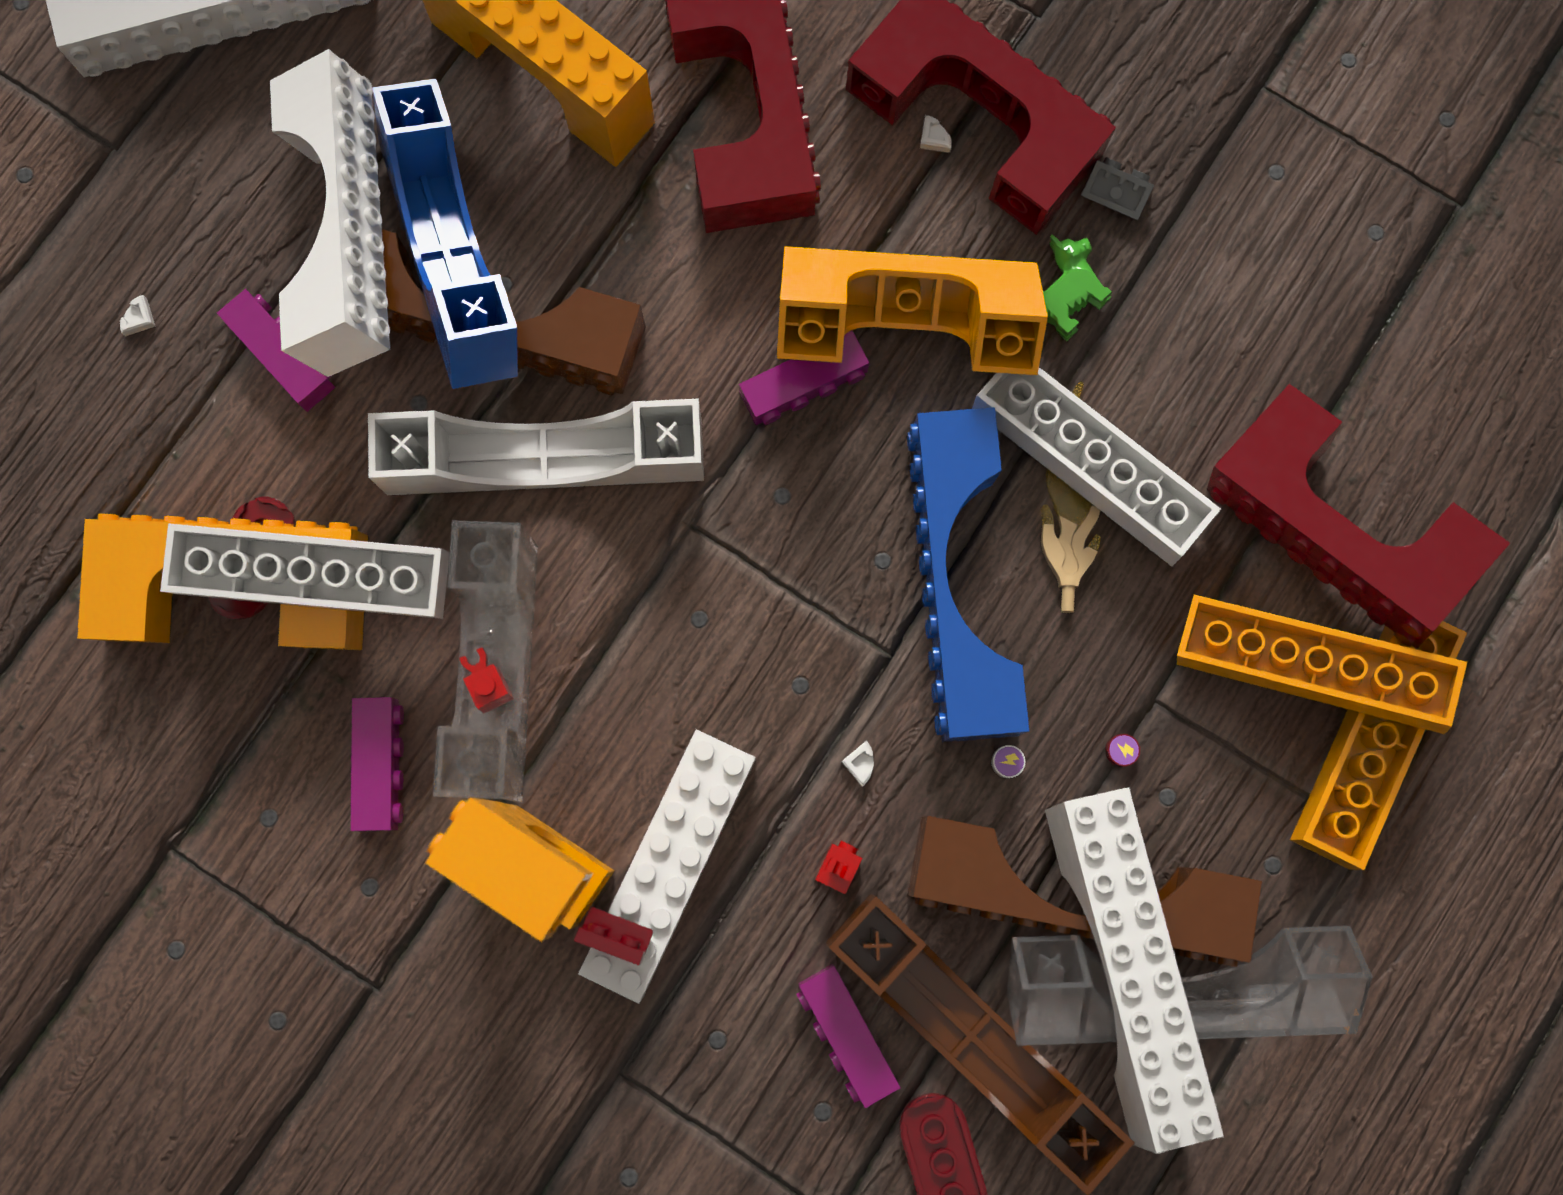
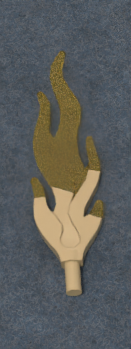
[1041,382,1101,613]

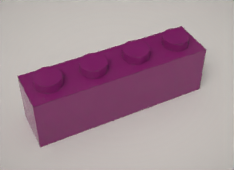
[217,289,336,412]
[739,330,869,425]
[351,697,404,832]
[796,964,900,1108]

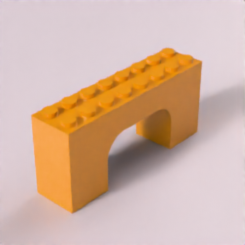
[422,0,655,167]
[777,246,1048,375]
[77,514,368,650]
[425,797,615,941]

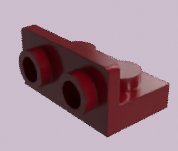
[574,907,653,966]

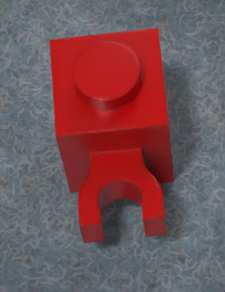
[459,647,514,714]
[815,841,862,895]

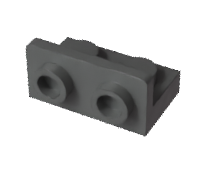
[1081,157,1154,220]

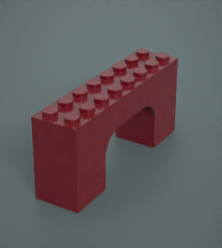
[665,0,821,233]
[845,0,1116,235]
[1207,383,1510,649]

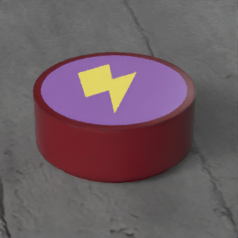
[1105,734,1140,767]

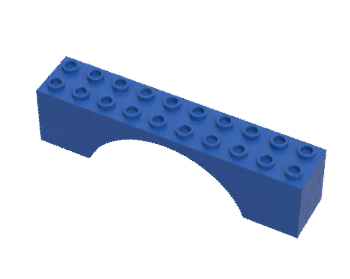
[372,79,518,389]
[907,407,1029,742]

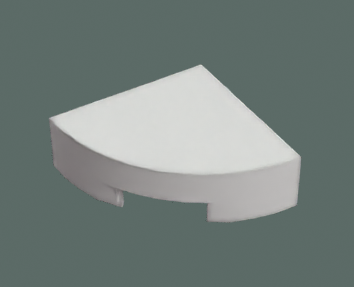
[920,115,951,153]
[120,295,156,336]
[841,740,874,787]

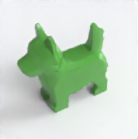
[1043,234,1112,341]

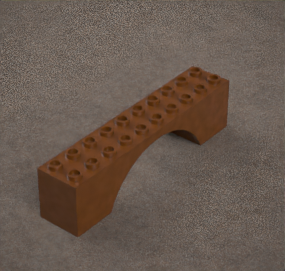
[382,229,646,395]
[907,816,1262,967]
[826,894,1135,1195]

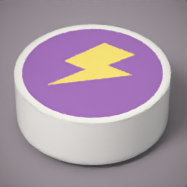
[991,745,1025,778]

